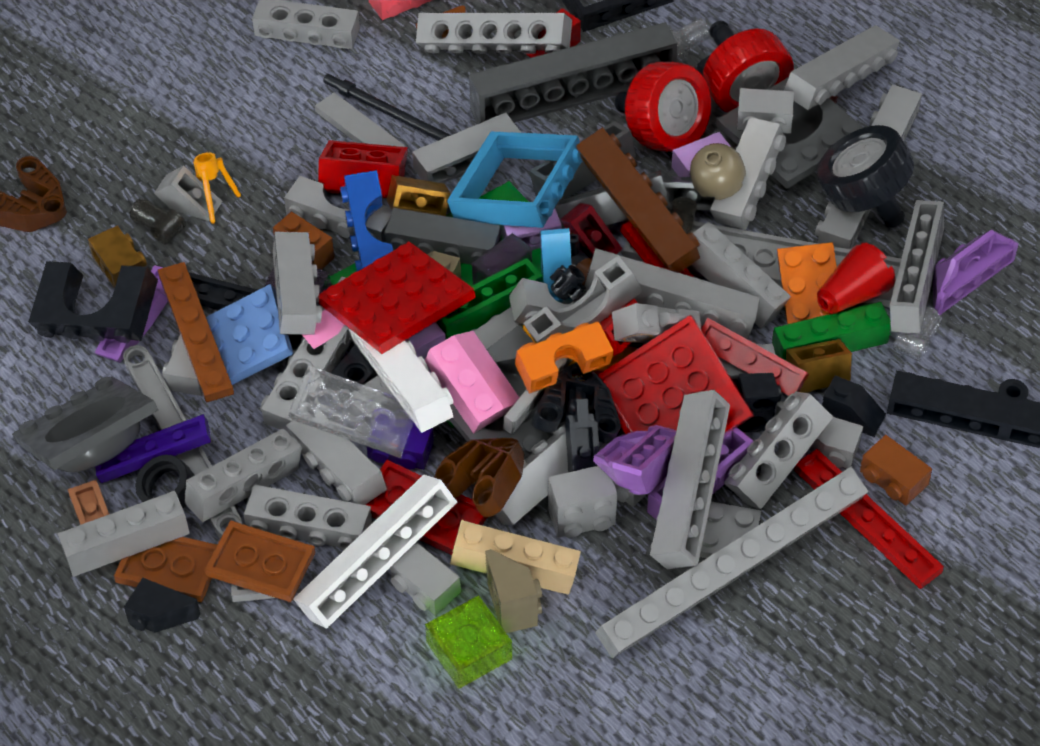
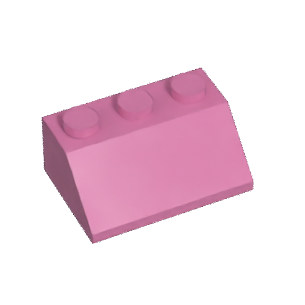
[425,331,520,434]

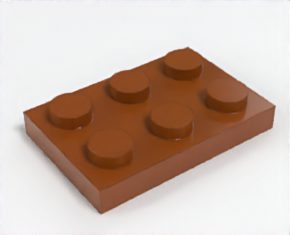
[205,520,316,602]
[114,537,217,603]

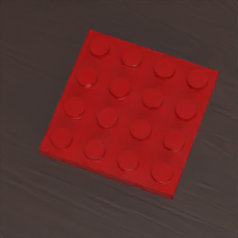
[318,242,476,354]
[598,315,754,434]

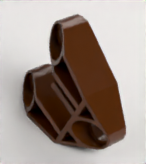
[0,156,67,232]
[434,438,525,517]

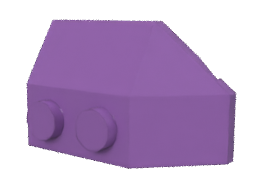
[933,230,1018,317]
[593,425,676,495]

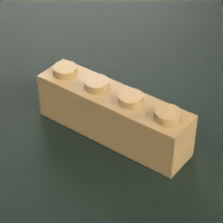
[450,520,581,594]

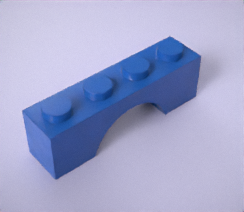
[340,170,393,272]

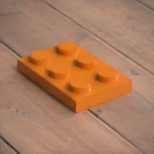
[777,242,843,324]

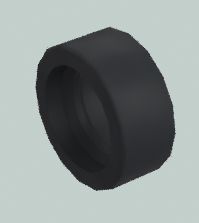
[135,455,195,508]

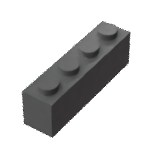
[529,121,636,200]
[555,170,670,229]
[385,208,501,268]

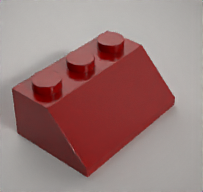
[318,140,408,198]

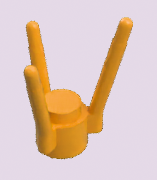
[193,152,241,224]

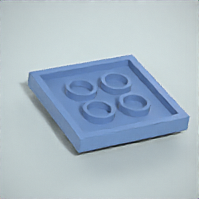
[206,284,293,385]

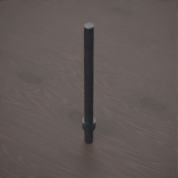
[323,74,451,141]

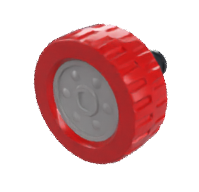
[703,21,794,113]
[615,62,711,152]

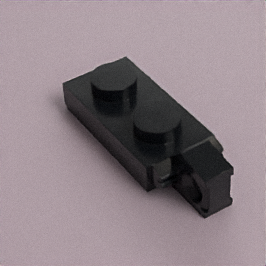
[565,398,599,472]

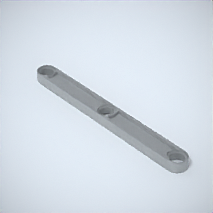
[123,345,242,539]

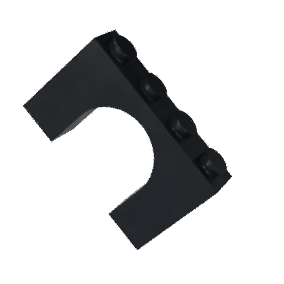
[28,261,158,343]

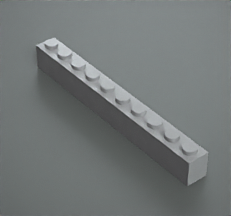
[595,467,869,659]

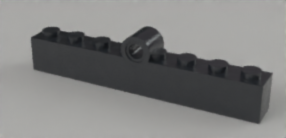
[886,370,1040,448]

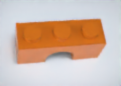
[515,321,613,394]

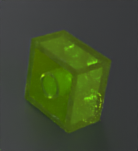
[425,595,512,689]

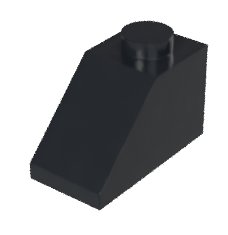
[822,375,886,438]
[124,578,201,633]

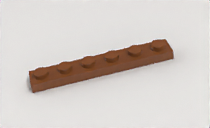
[157,262,234,403]

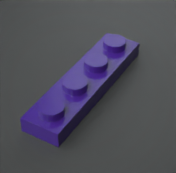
[95,414,211,483]

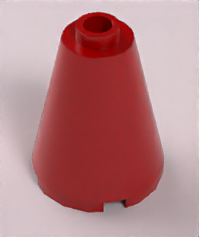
[817,242,896,314]

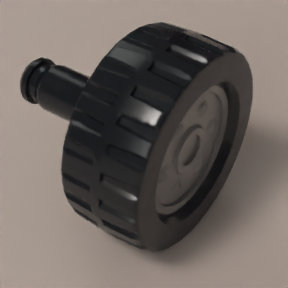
[817,125,914,228]

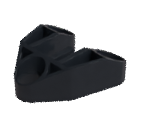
[532,362,621,443]

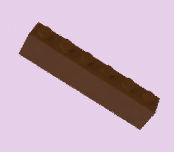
[576,127,700,273]

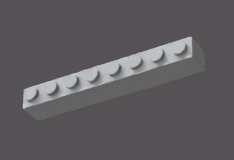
[815,84,922,249]

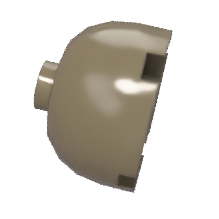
[690,143,746,200]

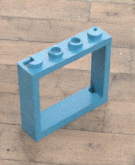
[447,131,583,228]

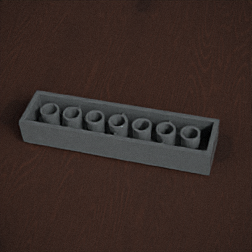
[469,22,678,124]

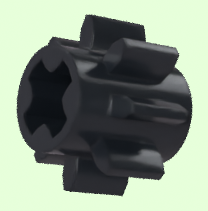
[550,265,586,301]

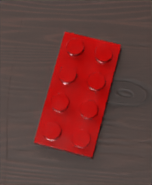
[366,460,488,555]

